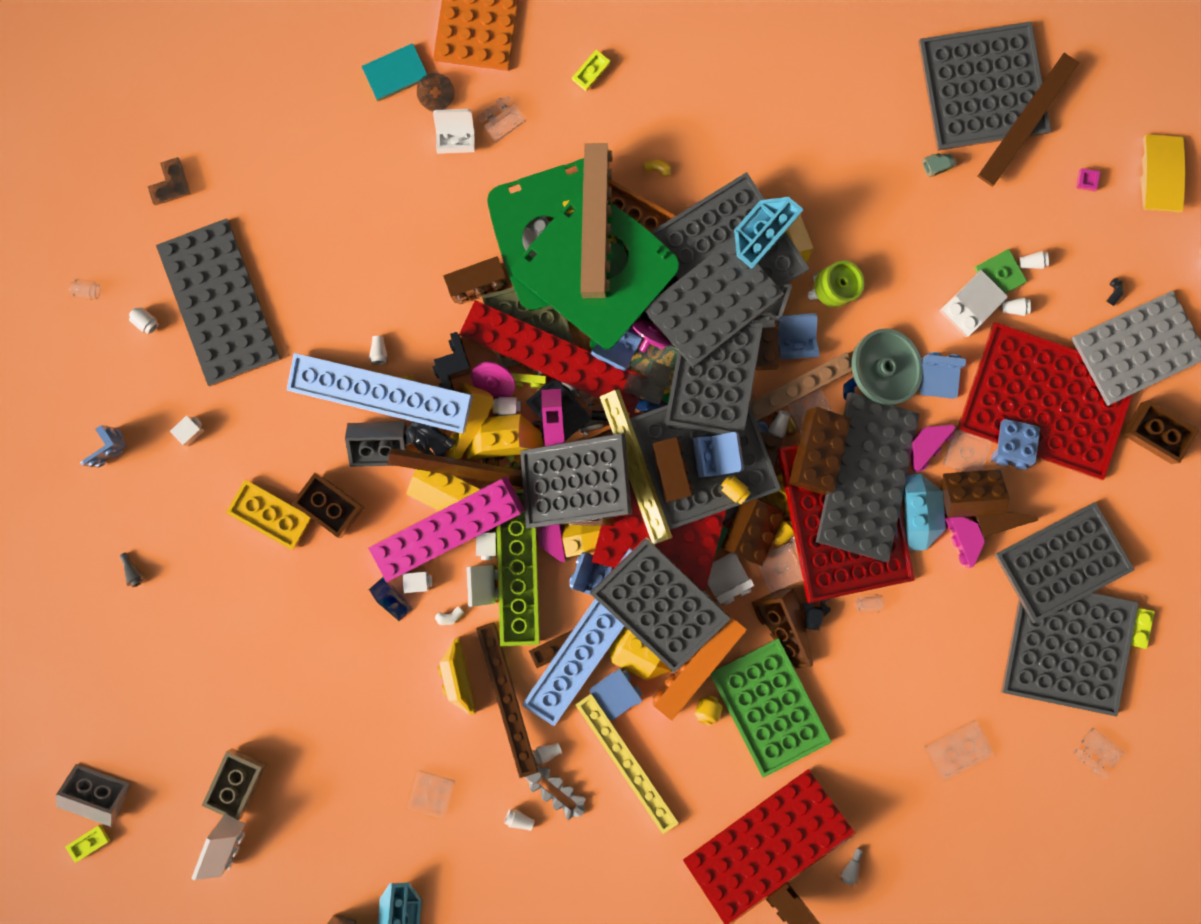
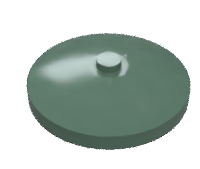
[852,329,923,405]

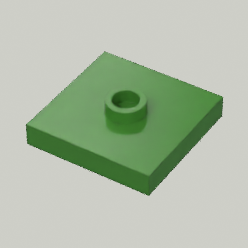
[974,249,1027,294]

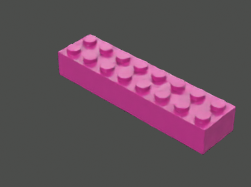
[368,476,525,582]

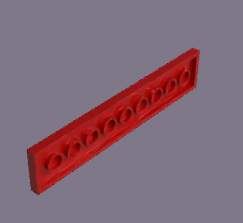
[459,300,649,413]

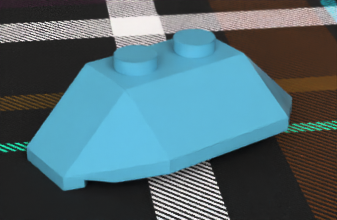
[734,197,804,269]
[902,474,946,551]
[378,882,422,924]

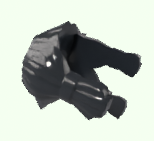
[404,421,456,456]

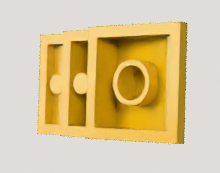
[1140,134,1185,213]

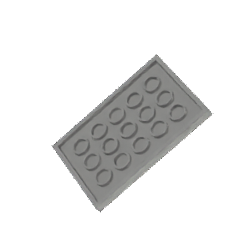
[1071,290,1201,406]

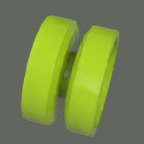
[814,260,864,308]

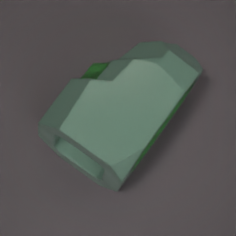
[922,153,957,177]

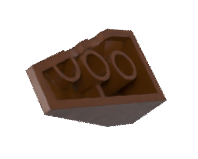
[751,588,813,668]

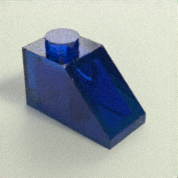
[368,577,413,621]

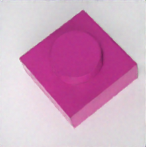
[1076,168,1100,192]

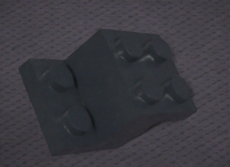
[432,332,472,391]
[526,378,592,441]

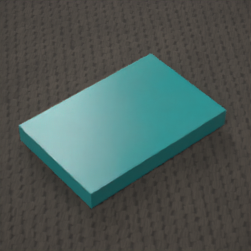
[361,43,429,102]

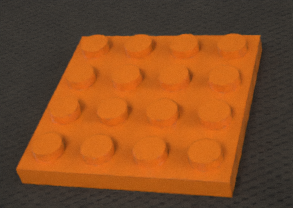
[433,0,518,71]

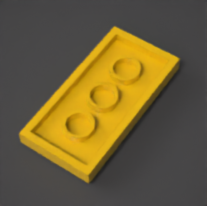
[226,479,311,550]

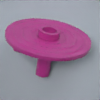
[632,318,672,353]
[471,362,515,399]

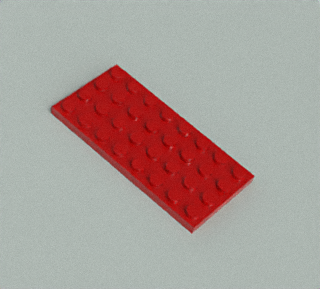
[683,769,856,924]

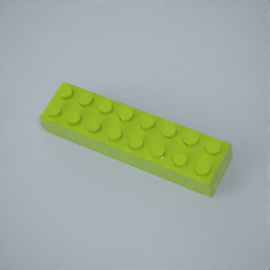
[497,489,540,646]

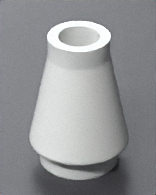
[1019,250,1049,269]
[1002,297,1031,316]
[369,336,388,365]
[768,410,790,438]
[532,743,562,765]
[504,809,535,831]

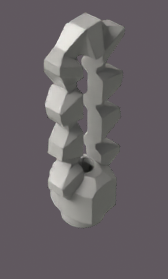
[524,765,586,821]

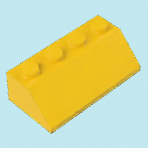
[406,469,480,511]

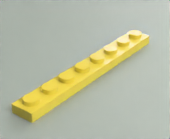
[600,389,673,544]
[575,694,679,834]

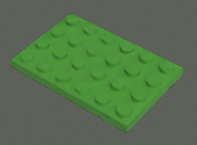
[710,638,832,778]

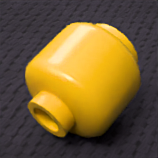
[695,695,723,726]

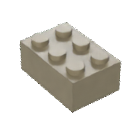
[201,748,267,820]

